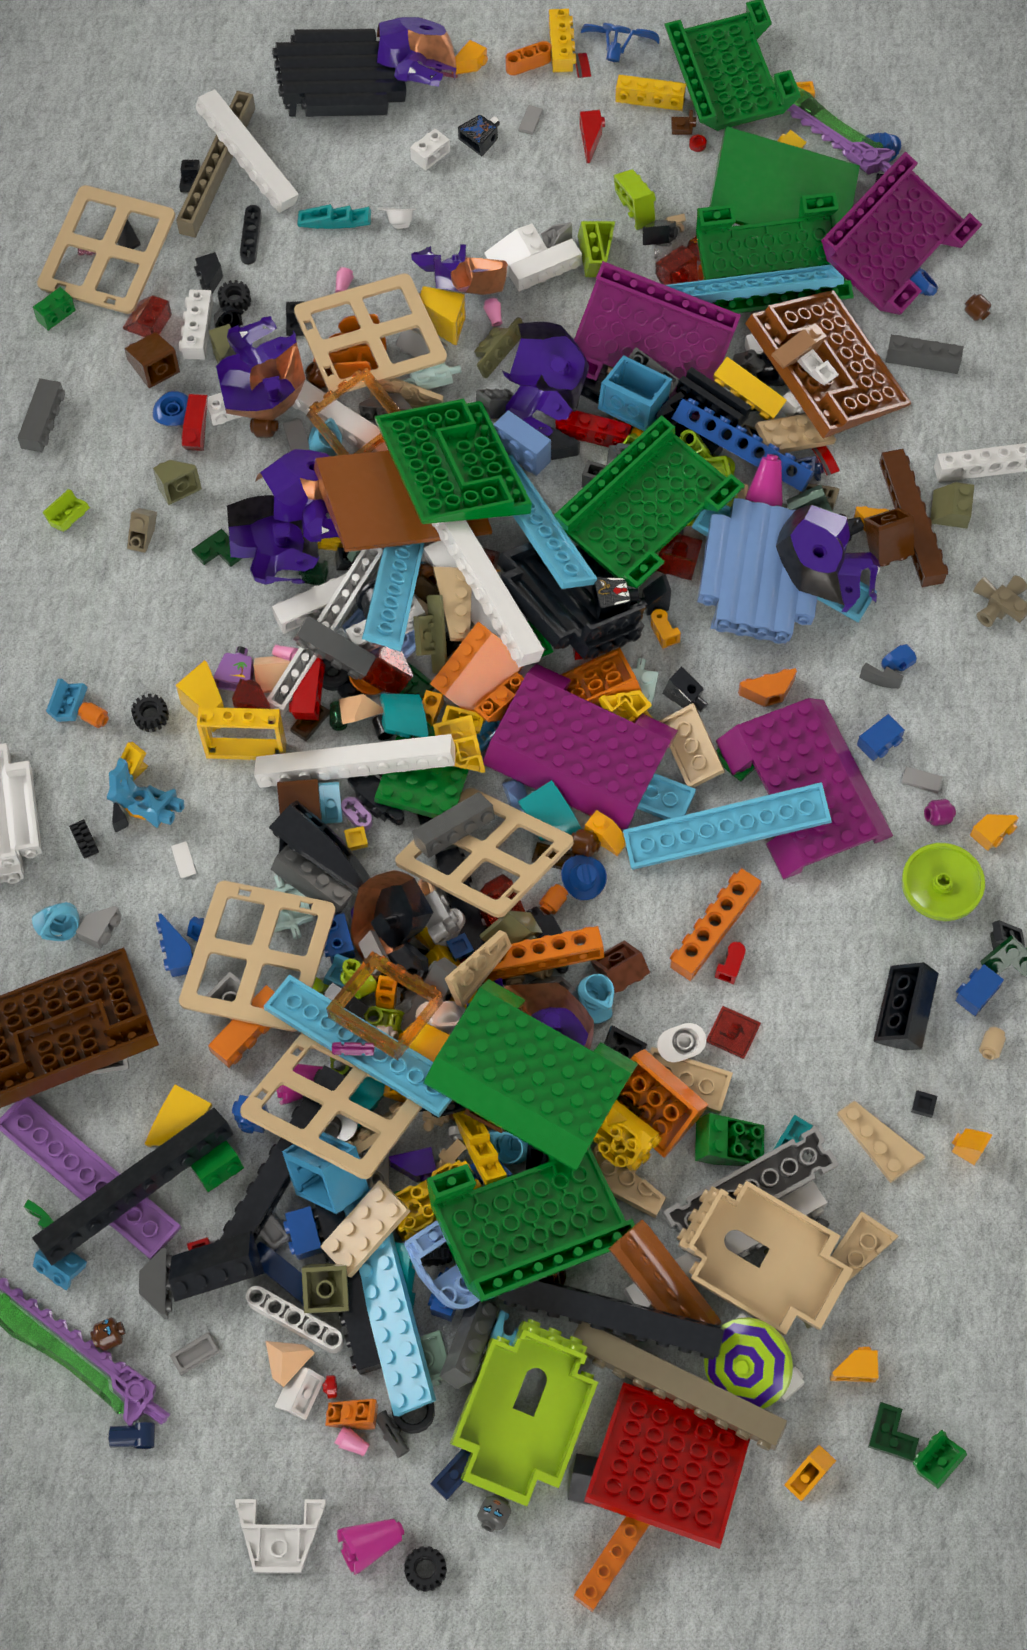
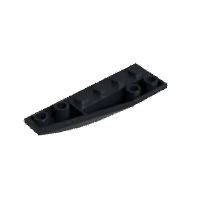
[269,800,370,893]

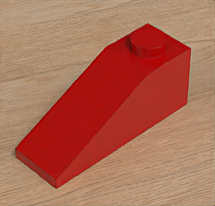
[579,110,605,163]
[182,394,208,451]
[289,658,325,720]

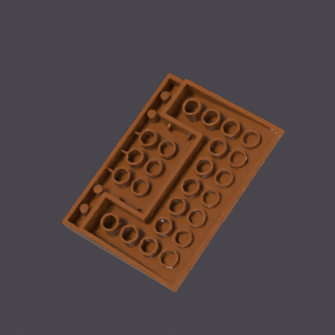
[745,290,911,439]
[314,450,492,552]

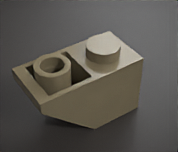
[127,508,157,553]

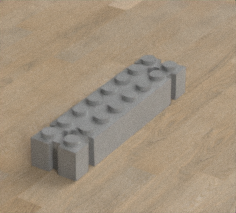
[662,1126,839,1252]

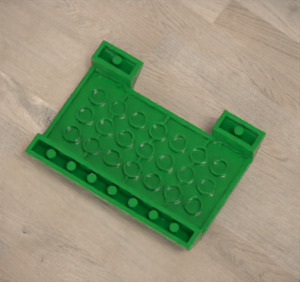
[664,0,801,131]
[696,192,854,314]
[554,415,745,588]
[423,979,638,1171]
[426,1139,635,1302]

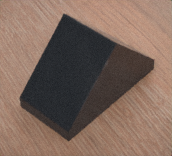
[568,1453,598,1505]

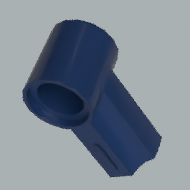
[108,1422,155,1449]

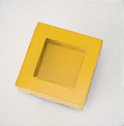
[344,826,368,851]

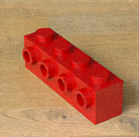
[555,410,632,448]

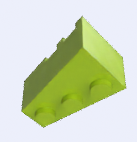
[613,169,656,230]
[577,221,616,277]

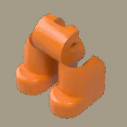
[313,314,387,387]

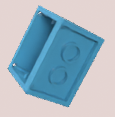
[598,355,672,431]
[282,1132,369,1214]

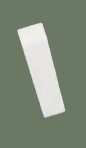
[246,1286,344,1353]

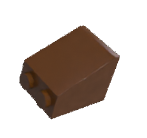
[124,332,180,389]
[863,507,915,567]
[277,779,322,820]

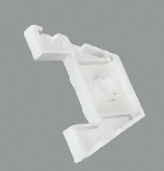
[235,1499,326,1573]

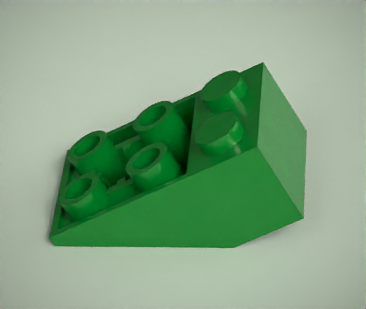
[695,1113,764,1166]

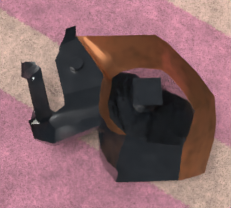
[351,870,434,1005]

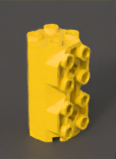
[594,1100,662,1171]
[395,1160,482,1242]

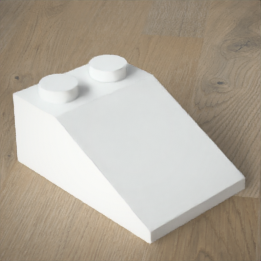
[484,223,547,278]

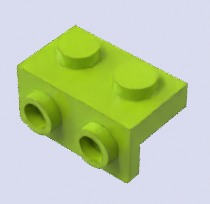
[43,489,90,532]

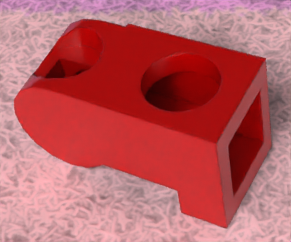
[714,942,746,985]

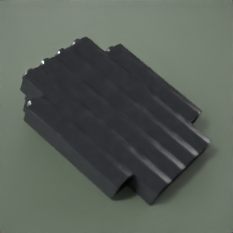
[272,29,406,117]
[497,542,646,660]

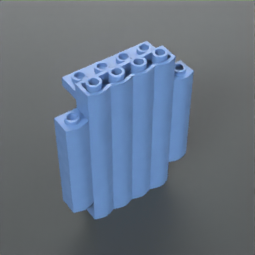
[697,498,817,644]

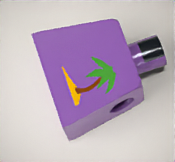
[213,646,254,694]

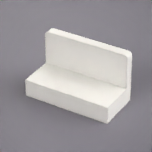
[275,1367,325,1420]

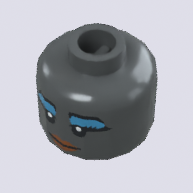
[477,1494,511,1532]

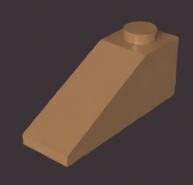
[771,323,827,369]

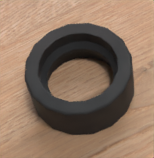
[392,1402,435,1434]

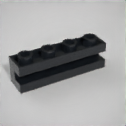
[676,367,752,427]

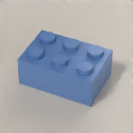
[494,410,551,476]

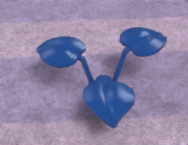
[581,23,660,62]

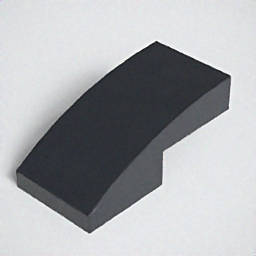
[179,160,200,192]
[286,301,305,336]
[656,391,685,422]

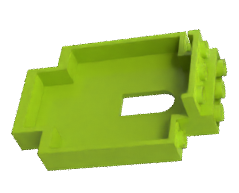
[450,1319,598,1506]

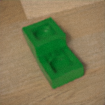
[23,1199,54,1230]

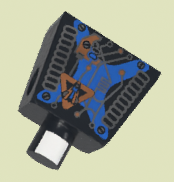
[458,115,500,157]

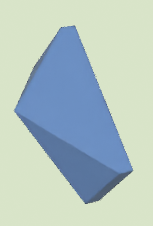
[502,780,527,812]

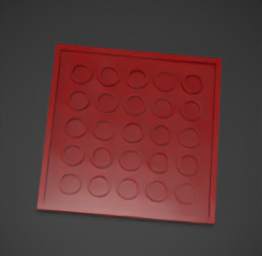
[584,1382,750,1549]

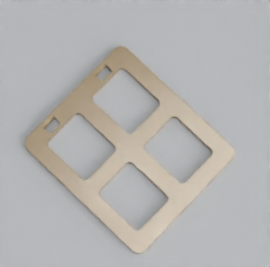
[37,185,175,314]
[294,273,447,395]
[395,788,574,918]
[179,880,336,1032]
[240,1033,422,1179]

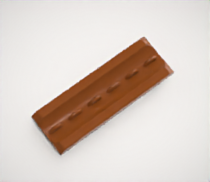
[608,1219,722,1326]

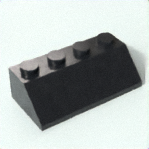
[873,962,939,1051]
[169,1231,265,1302]

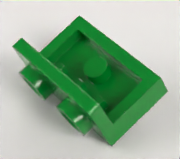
[913,1430,967,1489]

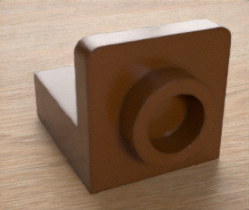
[671,110,696,135]

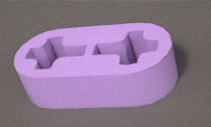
[341,797,372,831]

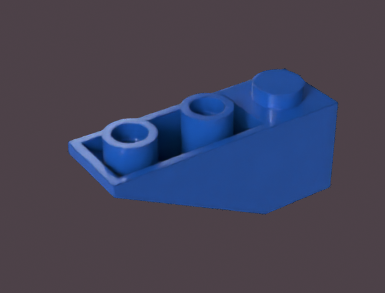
[156,913,193,977]

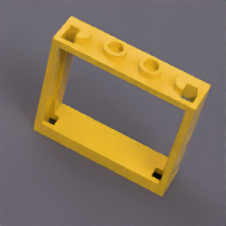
[197,707,287,760]

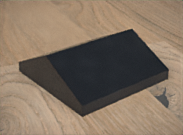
[604,1025,647,1059]

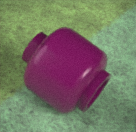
[924,799,956,826]

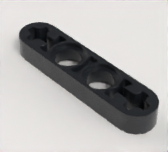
[240,205,262,265]

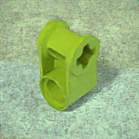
[680,430,712,458]
[340,959,377,999]
[364,1006,405,1035]

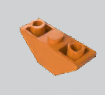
[738,668,797,707]
[474,672,524,722]
[325,1399,378,1430]

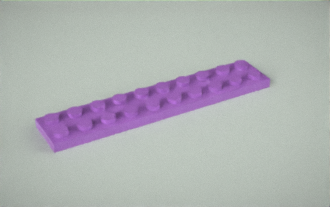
[0,1097,182,1260]

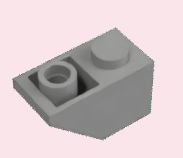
[76,906,121,950]

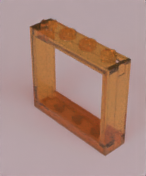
[306,367,401,456]
[326,951,443,1060]

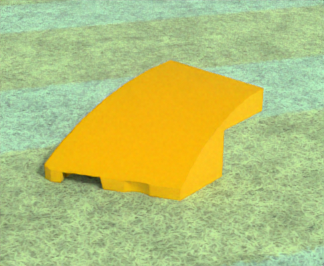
[599,690,653,723]
[433,715,486,773]
[404,1019,450,1062]
[145,1084,212,1147]

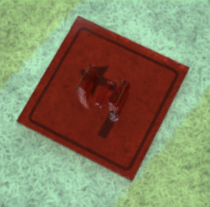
[706,1006,761,1059]

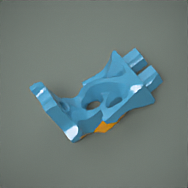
[107,758,185,828]

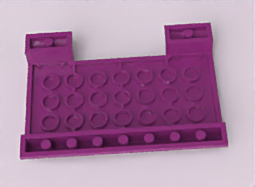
[821,151,983,315]
[574,261,741,420]
[483,663,678,832]
[716,698,893,880]

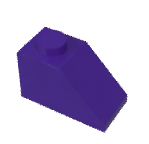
[389,1147,436,1182]

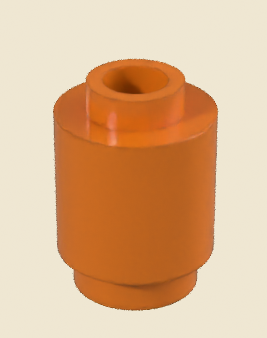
[78,702,109,728]
[539,884,568,915]

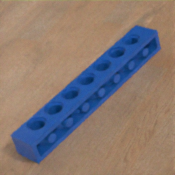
[672,398,815,492]

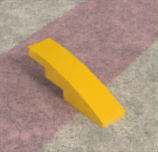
[453,1111,507,1185]

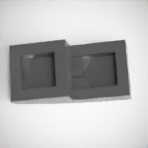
[859,663,904,689]

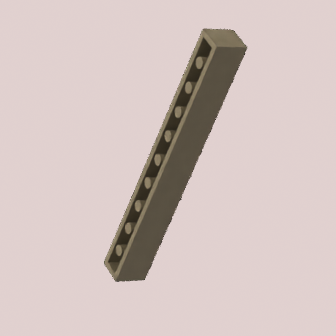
[176,91,255,238]
[573,1321,787,1451]

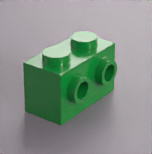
[33,287,76,331]
[190,1141,244,1192]

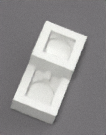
[797,349,839,385]

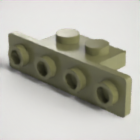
[474,317,523,378]
[413,595,447,674]

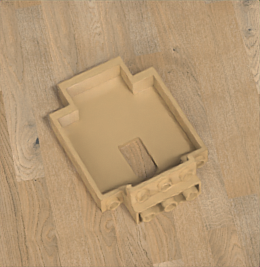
[677,1181,854,1335]

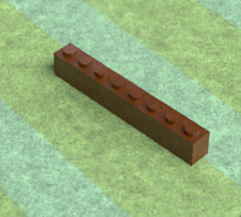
[879,449,948,587]

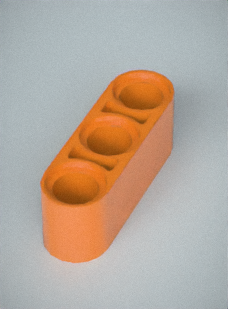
[505,41,552,75]

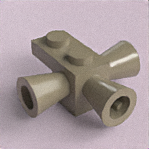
[973,575,1027,627]

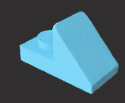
[319,782,343,824]

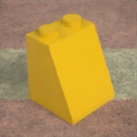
[419,286,466,345]
[176,660,224,732]

